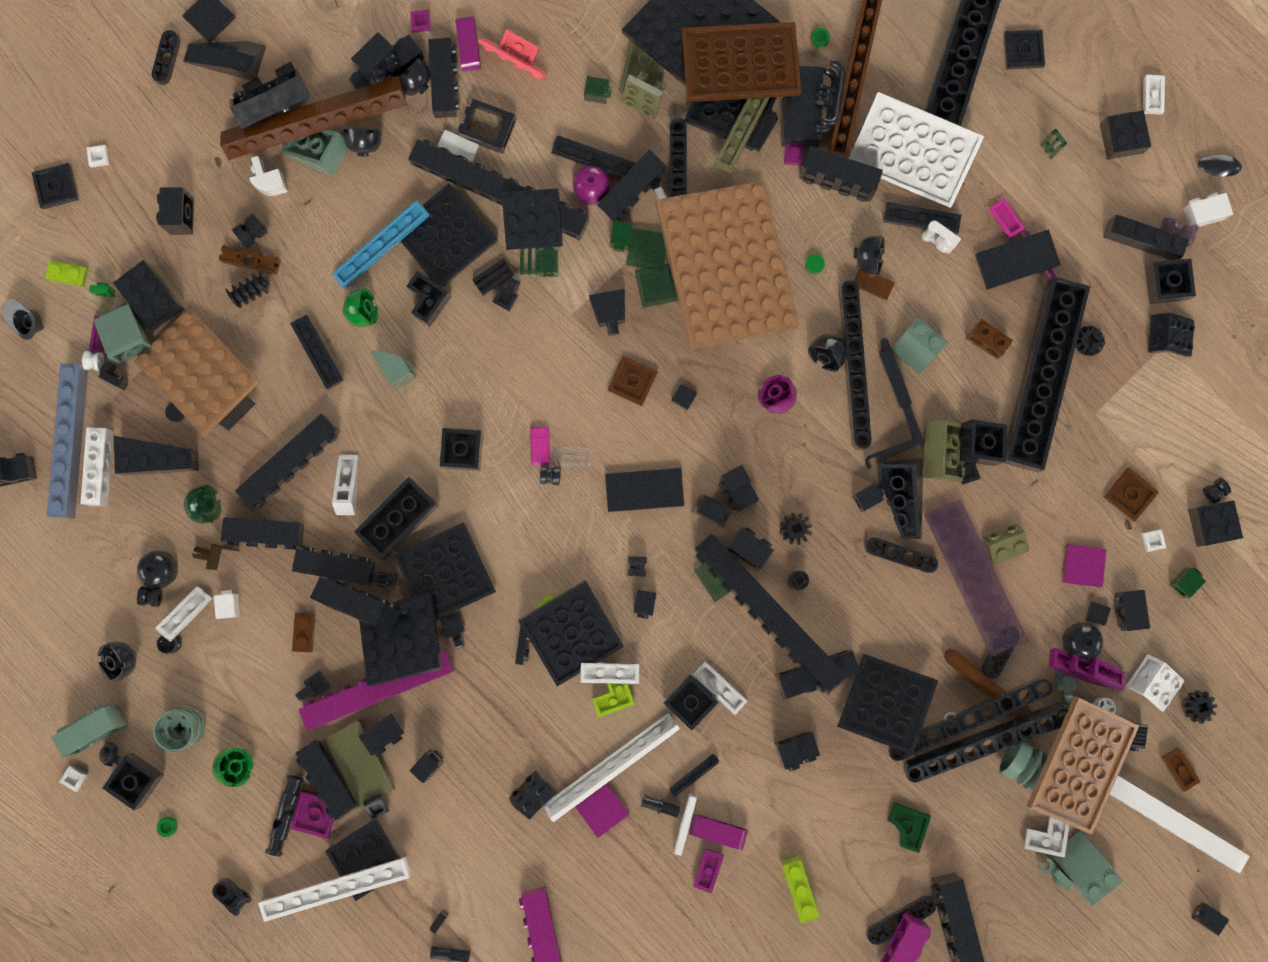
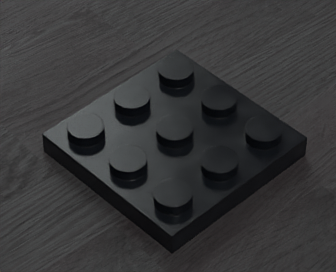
[501,188,563,250]
[325,818,401,901]

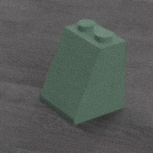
[93,303,152,364]

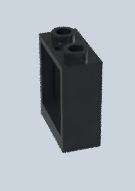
[458,99,517,154]

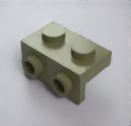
[982,524,1029,565]

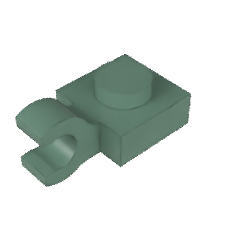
[1055,671,1077,704]
[1038,857,1073,889]

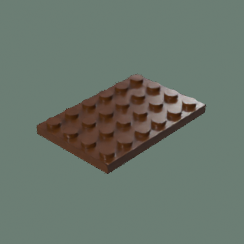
[682,22,801,102]

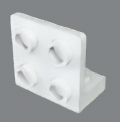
[1126,654,1184,712]

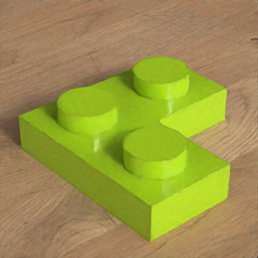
[592,683,635,717]

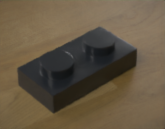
[515,626,530,665]

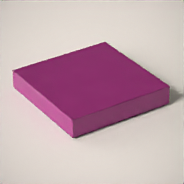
[1062,544,1107,587]
[575,783,629,838]
[290,790,334,839]

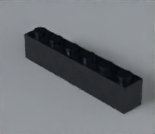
[235,413,340,509]

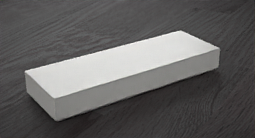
[155,586,212,642]
[692,661,748,715]
[580,663,639,684]
[674,794,697,856]

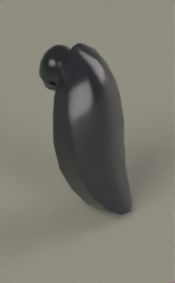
[1197,155,1242,177]

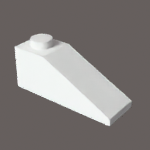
[332,455,359,515]

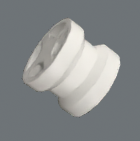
[82,351,104,371]
[1092,697,1116,714]

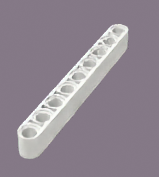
[1110,776,1250,873]

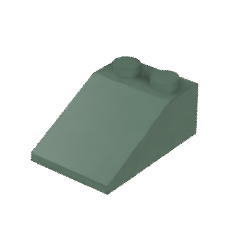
[281,129,348,176]
[1049,830,1123,906]

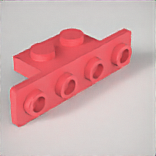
[478,30,548,79]

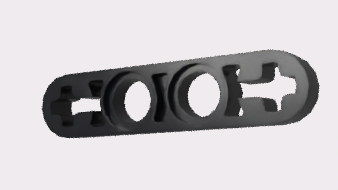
[864,538,938,573]
[866,896,936,945]

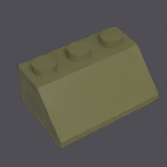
[922,420,965,482]

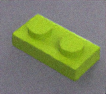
[45,260,88,287]

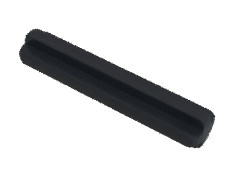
[669,754,719,797]

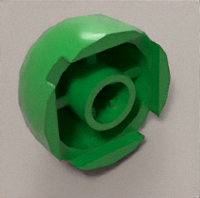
[342,288,378,327]
[212,747,254,787]

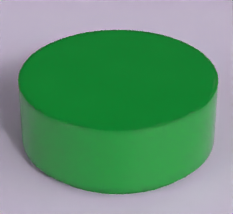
[811,28,830,48]
[805,254,825,274]
[156,817,178,837]

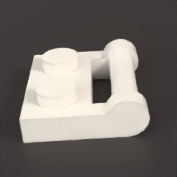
[921,221,961,254]

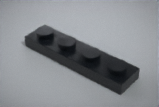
[883,202,962,235]
[290,314,344,390]

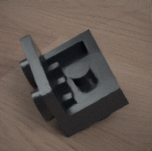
[509,770,557,820]

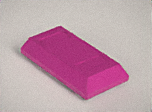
[988,198,1026,239]
[530,427,550,465]

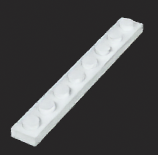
[543,713,680,822]
[258,857,412,922]

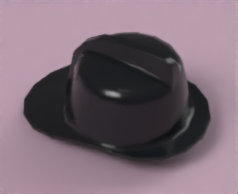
[2,299,44,340]

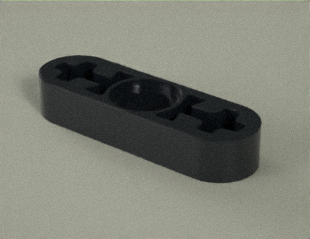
[151,30,181,85]
[982,626,1019,678]

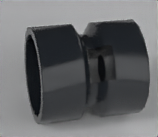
[231,213,268,249]

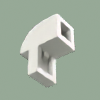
[249,156,288,196]

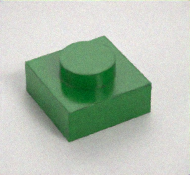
[89,282,115,297]

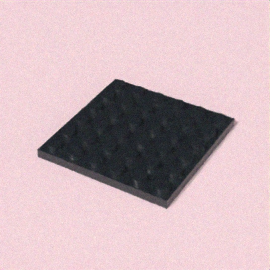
[621,0,780,103]

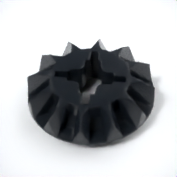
[1076,326,1106,356]

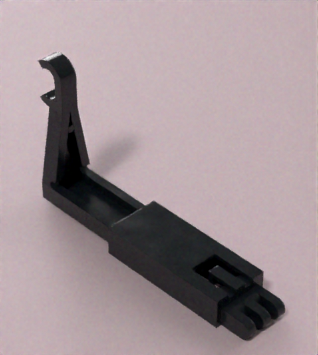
[865,338,924,469]

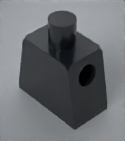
[589,289,625,336]
[691,495,732,528]

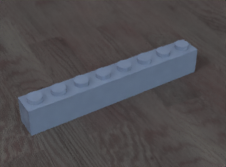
[47,363,88,519]

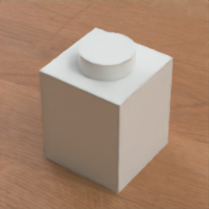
[214,590,240,619]

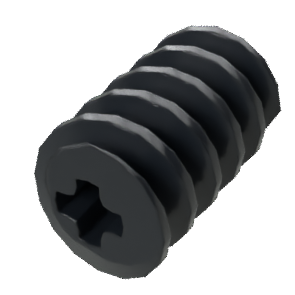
[225,270,269,308]

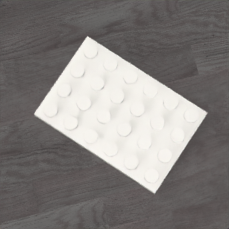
[849,92,984,208]

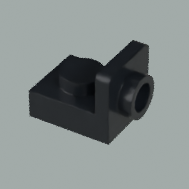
[98,361,128,391]

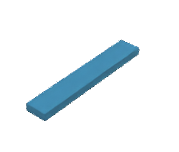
[332,200,430,289]

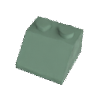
[892,317,948,374]
[371,350,416,390]

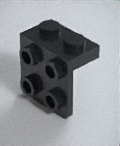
[1148,313,1195,357]

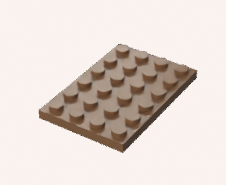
[134,308,260,436]
[1026,696,1139,835]

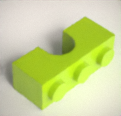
[780,856,820,923]

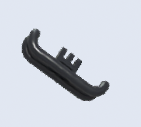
[814,60,846,134]

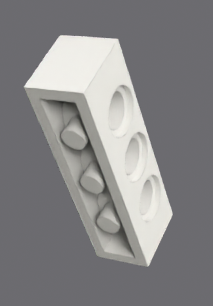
[80,427,114,507]

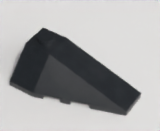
[183,41,266,81]

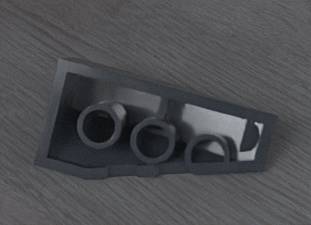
[878,459,923,539]

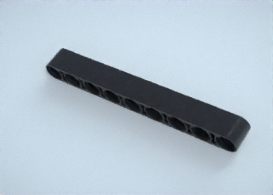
[669,118,687,285]
[839,280,872,451]
[888,677,1053,761]
[903,702,1069,783]

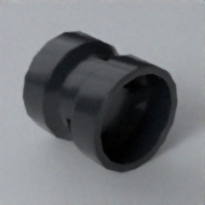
[540,465,561,486]
[1203,477,1232,504]
[627,556,647,577]
[788,571,809,590]
[137,586,163,607]
[156,635,182,654]

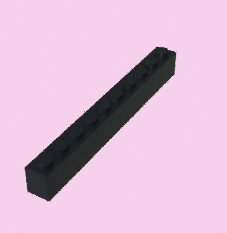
[408,139,590,241]
[694,533,847,695]

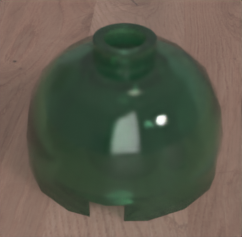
[183,485,221,524]

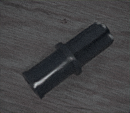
[641,795,680,817]
[430,946,470,962]

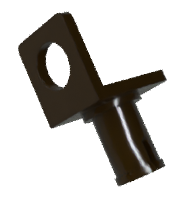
[192,543,239,570]

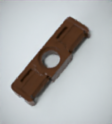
[219,245,281,275]

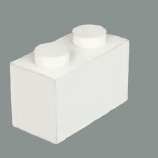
[1183,192,1233,229]

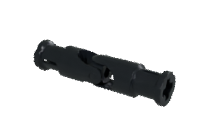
[265,775,304,857]

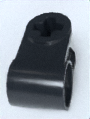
[212,878,252,916]

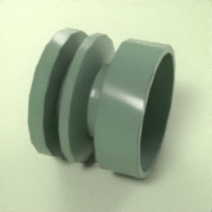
[153,706,205,752]
[999,741,1048,791]

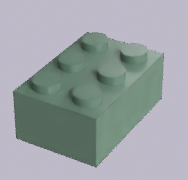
[51,704,128,758]

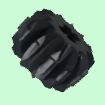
[779,513,812,545]
[1181,690,1218,724]

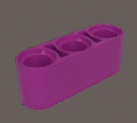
[455,16,481,72]
[689,814,748,850]

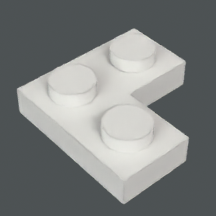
[1024,817,1070,857]

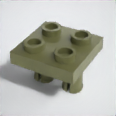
[622,72,666,119]

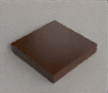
[608,356,658,407]
[1103,468,1159,522]

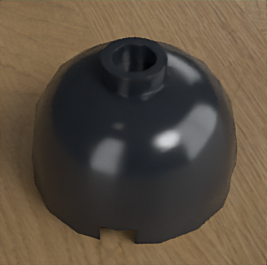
[399,58,430,96]
[343,129,382,157]
[853,236,885,274]
[808,334,847,372]
[137,551,178,588]
[1062,622,1104,661]
[97,641,136,681]

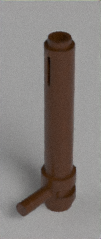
[943,648,1032,726]

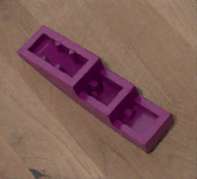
[1049,648,1125,690]

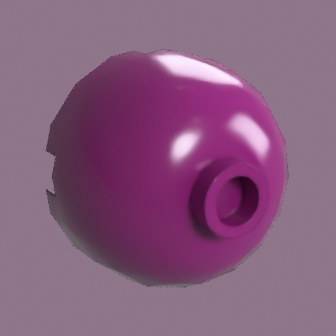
[573,166,610,205]
[757,375,797,414]

